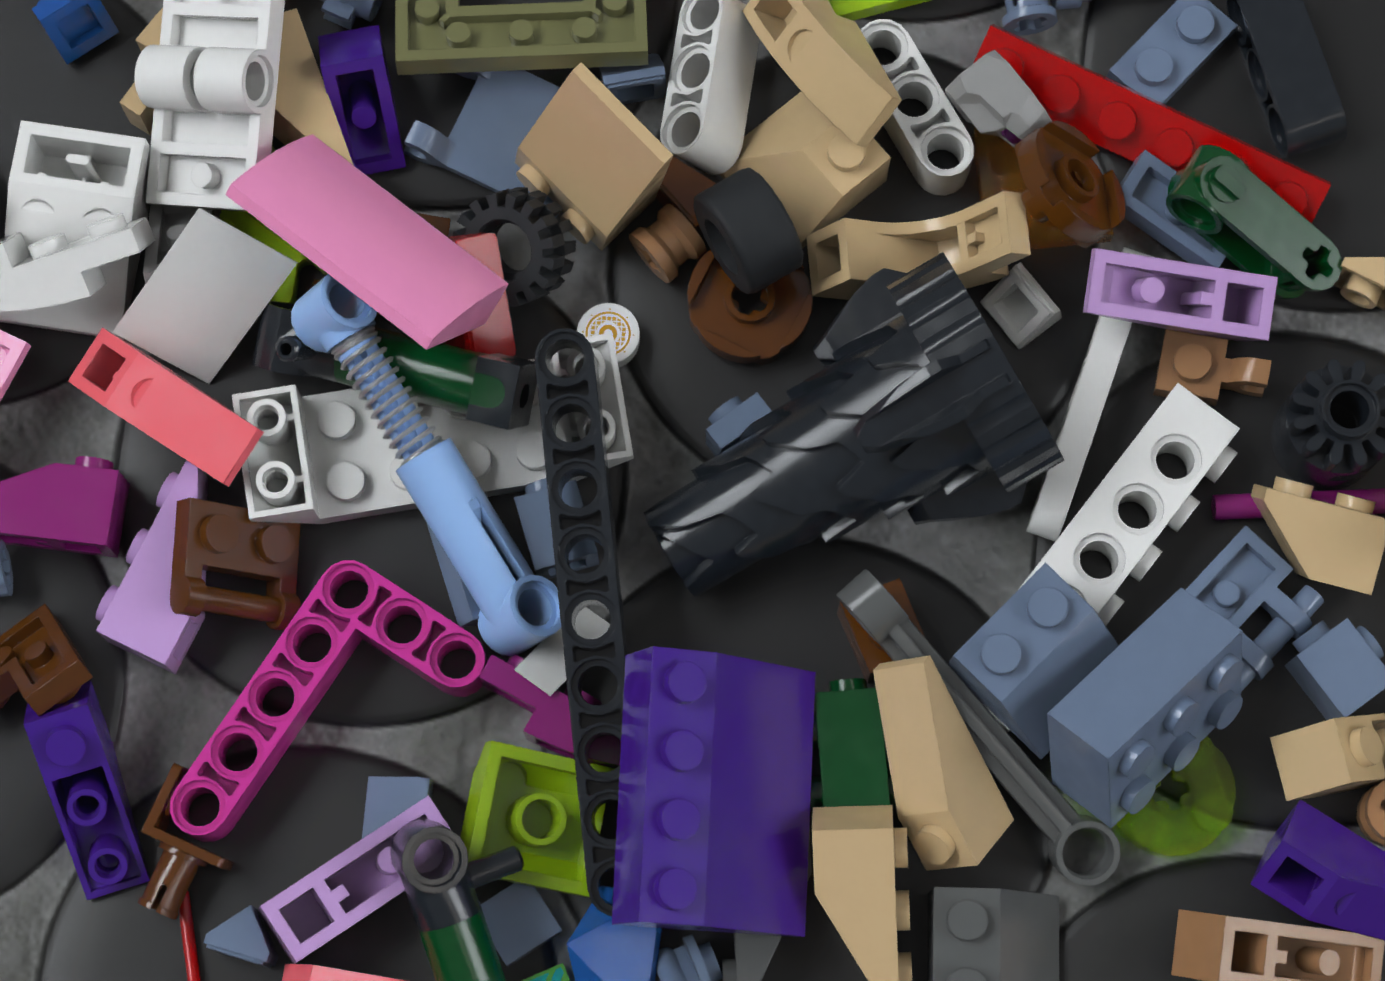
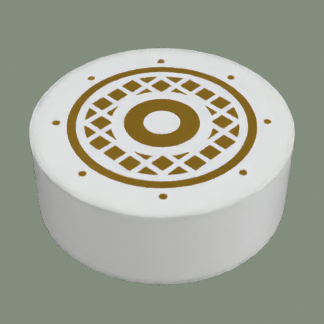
[577,303,640,368]

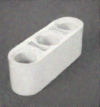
[660,0,759,175]
[861,19,974,196]

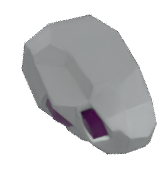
[945,50,1052,148]

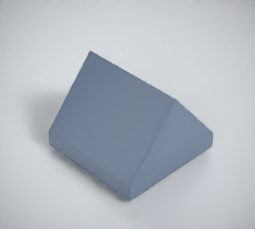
[204,905,278,968]

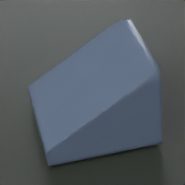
[599,54,666,105]
[362,776,434,839]

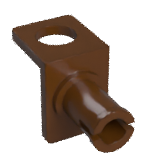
[137,763,234,920]

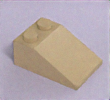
[515,62,673,251]

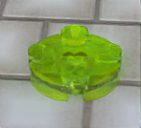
[1113,736,1236,858]

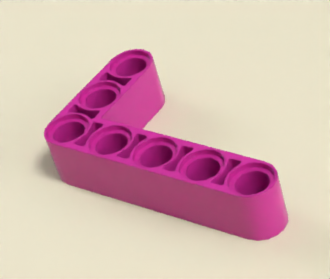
[170,560,488,842]

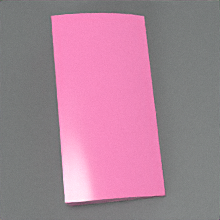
[225,134,509,350]

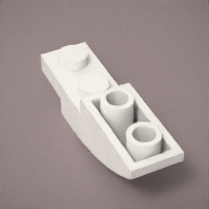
[0,213,155,312]

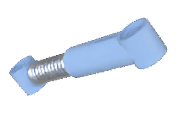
[291,274,561,656]

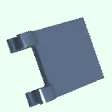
[404,70,560,219]

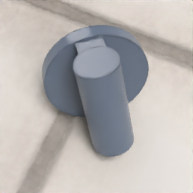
[656,934,723,981]

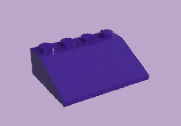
[612,646,816,937]

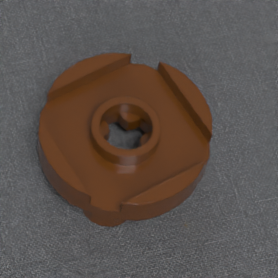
[1015,121,1126,248]
[687,250,813,365]

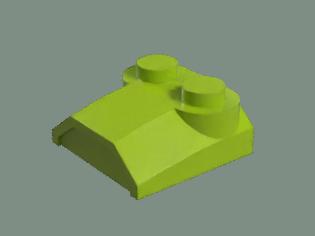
[460,741,616,897]

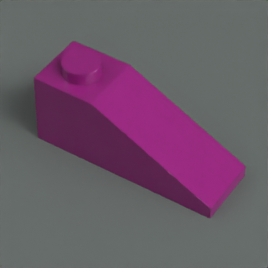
[0,456,130,558]

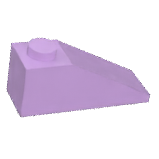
[1083,248,1278,341]
[258,795,451,964]

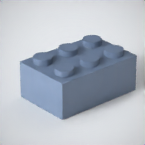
[1047,588,1244,828]

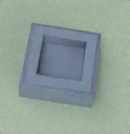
[481,883,563,967]

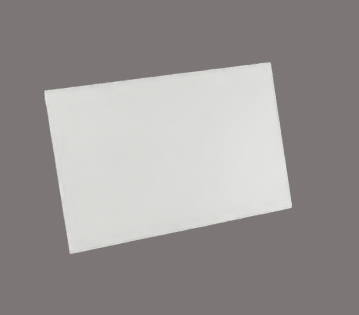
[112,208,298,384]

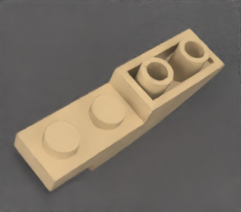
[742,0,902,148]

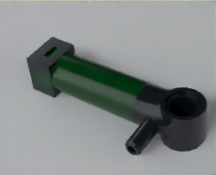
[252,301,537,430]
[390,819,524,981]

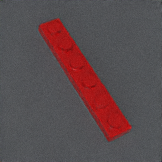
[973,24,1331,223]

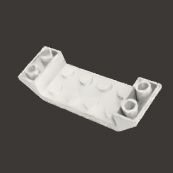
[232,333,634,524]

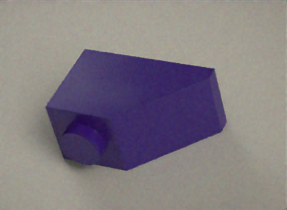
[318,25,406,175]

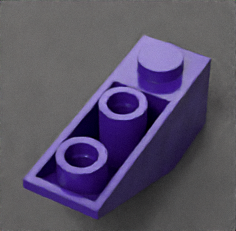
[23,680,150,900]
[1250,799,1385,940]

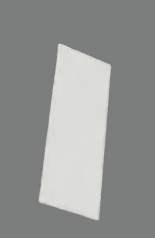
[514,607,610,696]

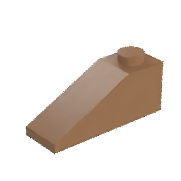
[1171,909,1385,981]

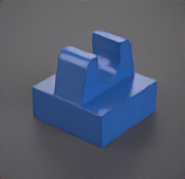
[32,0,119,65]

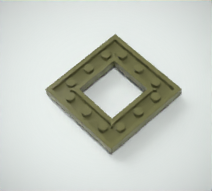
[395,0,649,75]

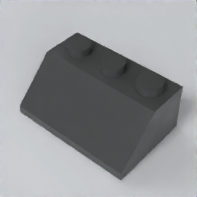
[927,887,1059,981]

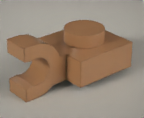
[1153,329,1272,406]

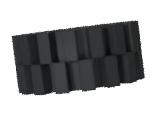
[453,187,576,307]

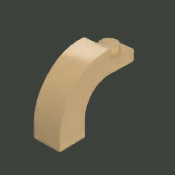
[806,191,1031,300]

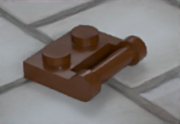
[170,497,301,631]

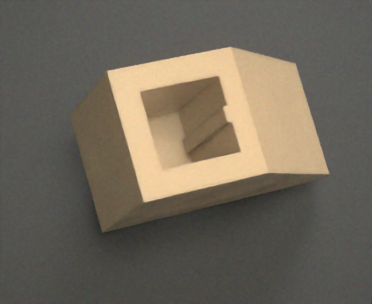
[1251,476,1385,595]
[1270,713,1385,801]

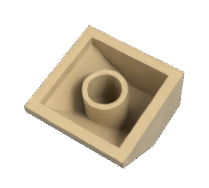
[720,91,891,249]

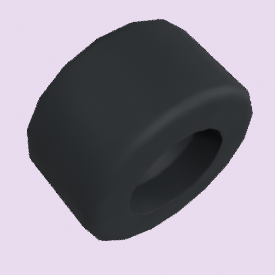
[694,168,803,294]

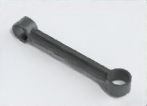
[836,569,1121,886]

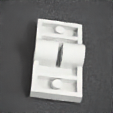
[134,0,285,211]

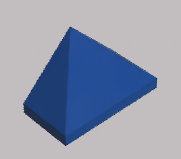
[566,886,662,981]

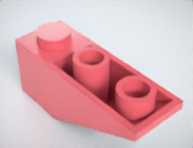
[68,327,264,487]

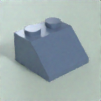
[949,562,1119,759]

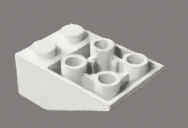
[0,120,150,340]

